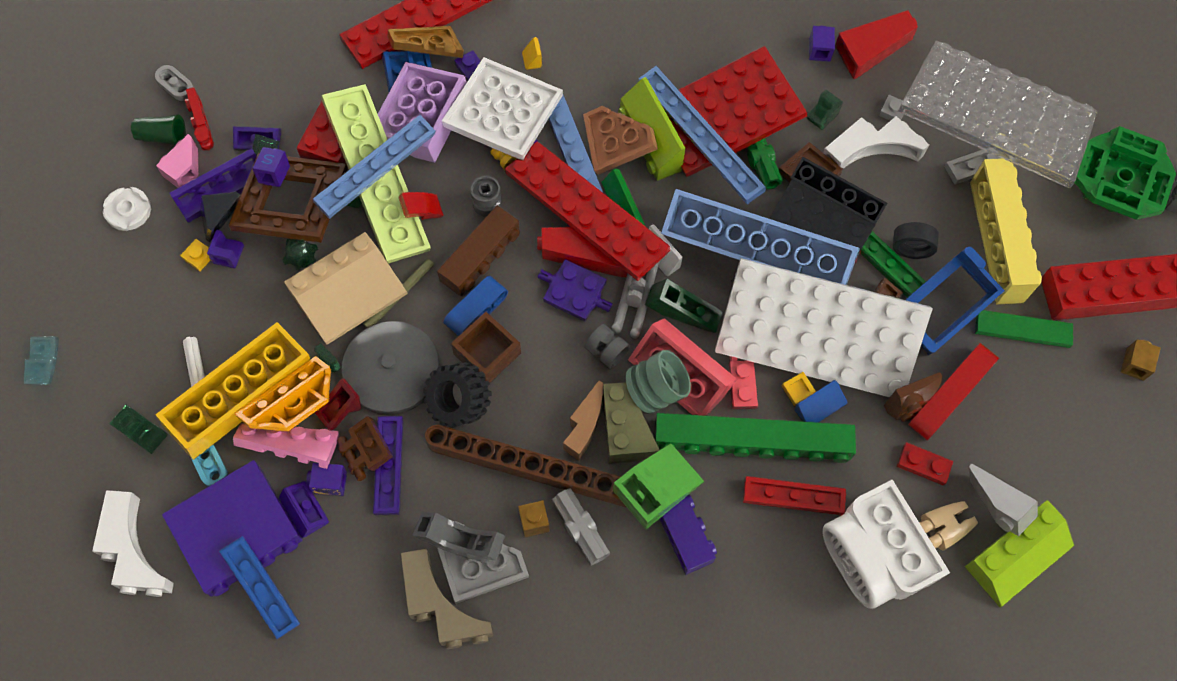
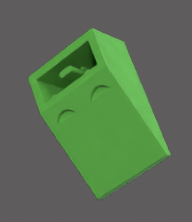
[613,444,704,529]

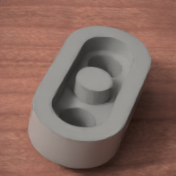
[155,65,194,101]

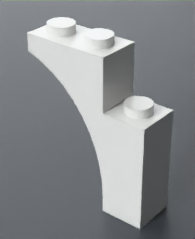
[823,116,929,169]
[92,490,174,597]

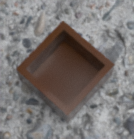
[451,312,521,383]

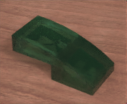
[109,404,168,454]

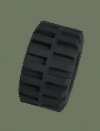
[423,362,492,427]

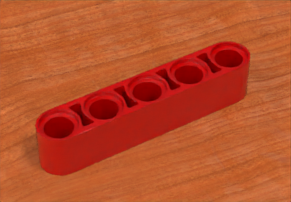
[908,343,999,441]

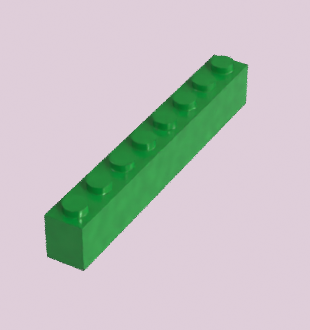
[655,413,856,463]

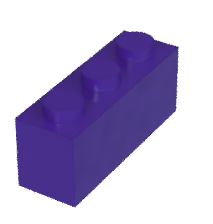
[660,494,717,575]

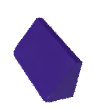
[233,126,281,150]
[279,481,329,538]

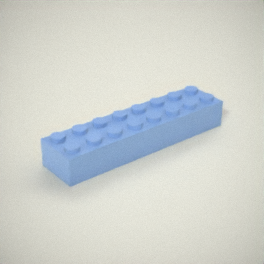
[661,189,860,285]

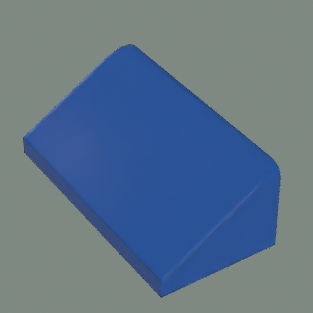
[794,380,848,423]

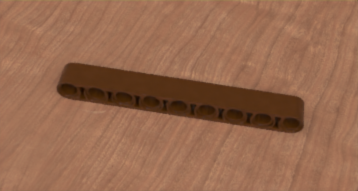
[425,425,627,508]

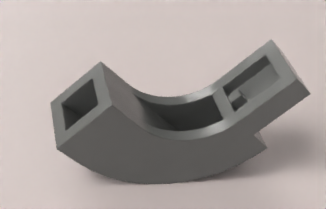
[412,512,505,563]

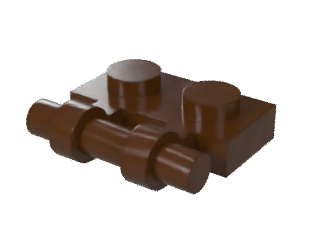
[337,416,393,481]

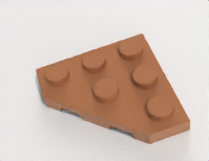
[583,106,658,175]

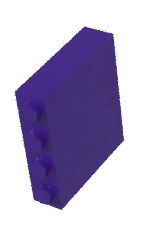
[162,460,303,597]

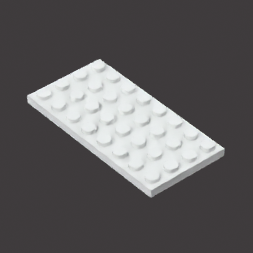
[715,258,933,397]

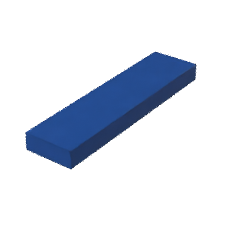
[219,536,300,639]

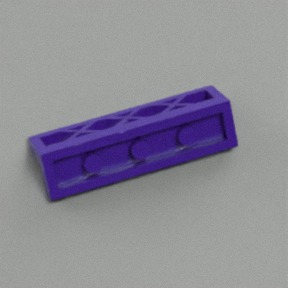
[170,148,257,223]

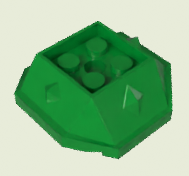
[1072,126,1176,220]

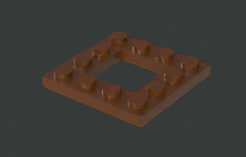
[229,153,348,243]

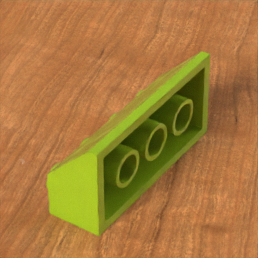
[618,77,685,181]
[964,500,1074,607]

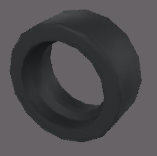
[893,222,939,259]

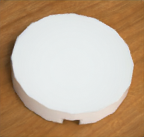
[103,187,151,231]

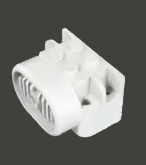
[823,480,950,609]

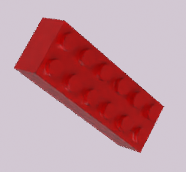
[1041,254,1177,321]

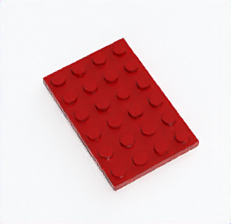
[666,46,807,178]

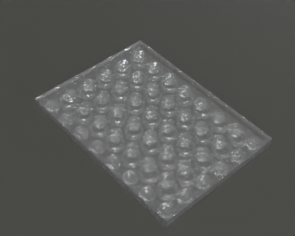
[898,41,1098,189]

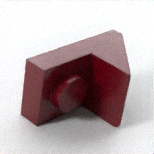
[315,378,361,431]

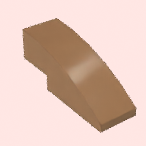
[563,381,603,461]

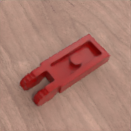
[185,87,214,151]

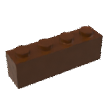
[437,205,520,296]

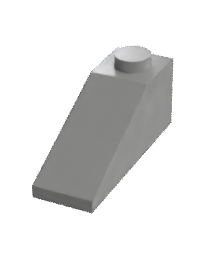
[969,464,1038,537]

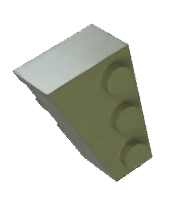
[603,382,660,463]

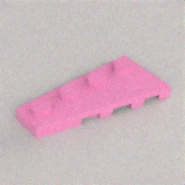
[233,423,339,469]

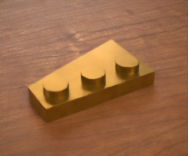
[387,26,464,58]

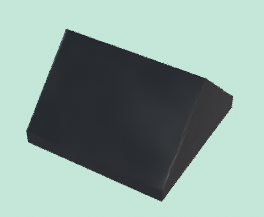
[200,192,240,243]

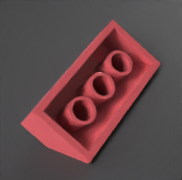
[628,318,737,416]

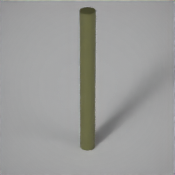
[363,259,434,328]

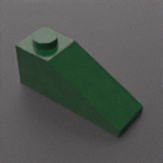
[645,279,723,333]

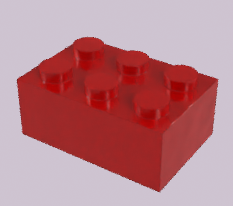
[297,93,348,167]

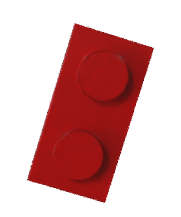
[896,442,954,486]

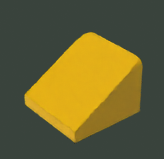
[522,37,542,70]

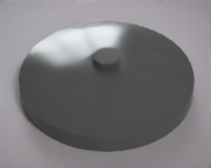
[342,321,440,415]

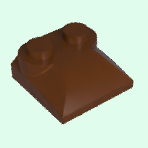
[884,372,942,422]

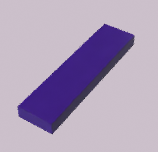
[373,416,403,515]

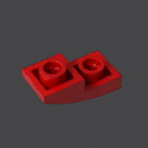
[398,192,444,220]

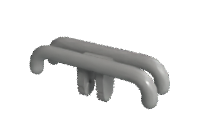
[612,262,659,339]

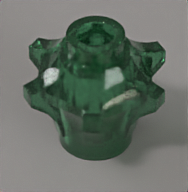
[283,238,319,270]

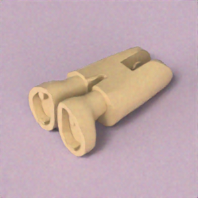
[919,501,978,551]

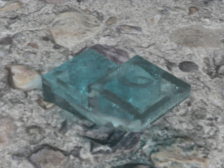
[24,336,59,384]

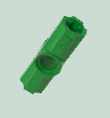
[747,138,782,190]

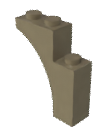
[401,549,494,649]

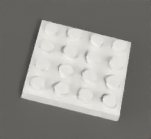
[442,57,563,160]

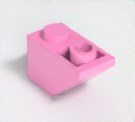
[156,134,199,188]

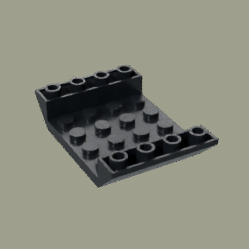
[731,157,888,283]

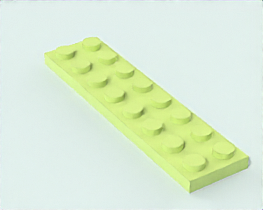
[321,84,431,264]

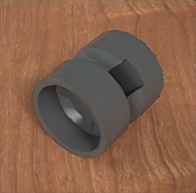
[470,175,502,217]
[585,324,630,369]

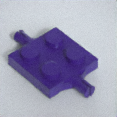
[538,259,613,321]

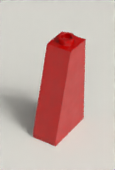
[835,10,918,79]
[537,227,627,277]

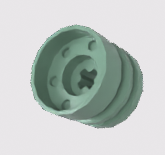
[626,350,691,414]

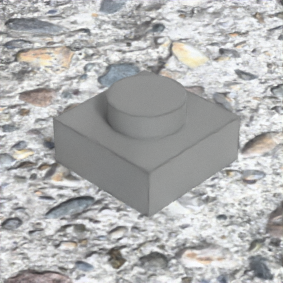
[879,95,909,121]

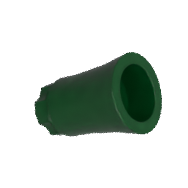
[131,114,186,145]

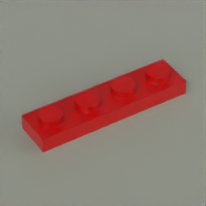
[743,476,846,515]

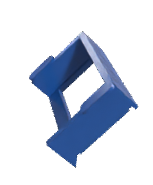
[906,247,1005,356]

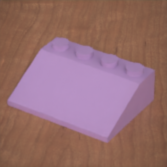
[378,62,467,163]

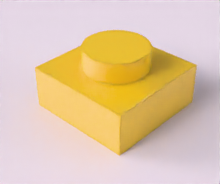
[180,239,211,271]
[781,372,816,406]

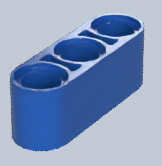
[443,276,508,336]

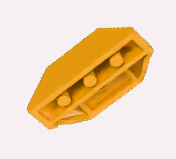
[235,356,331,431]

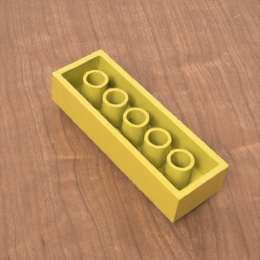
[970,158,1042,305]

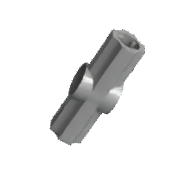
[552,488,610,566]

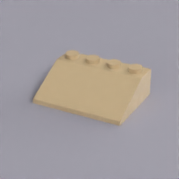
[284,232,408,345]

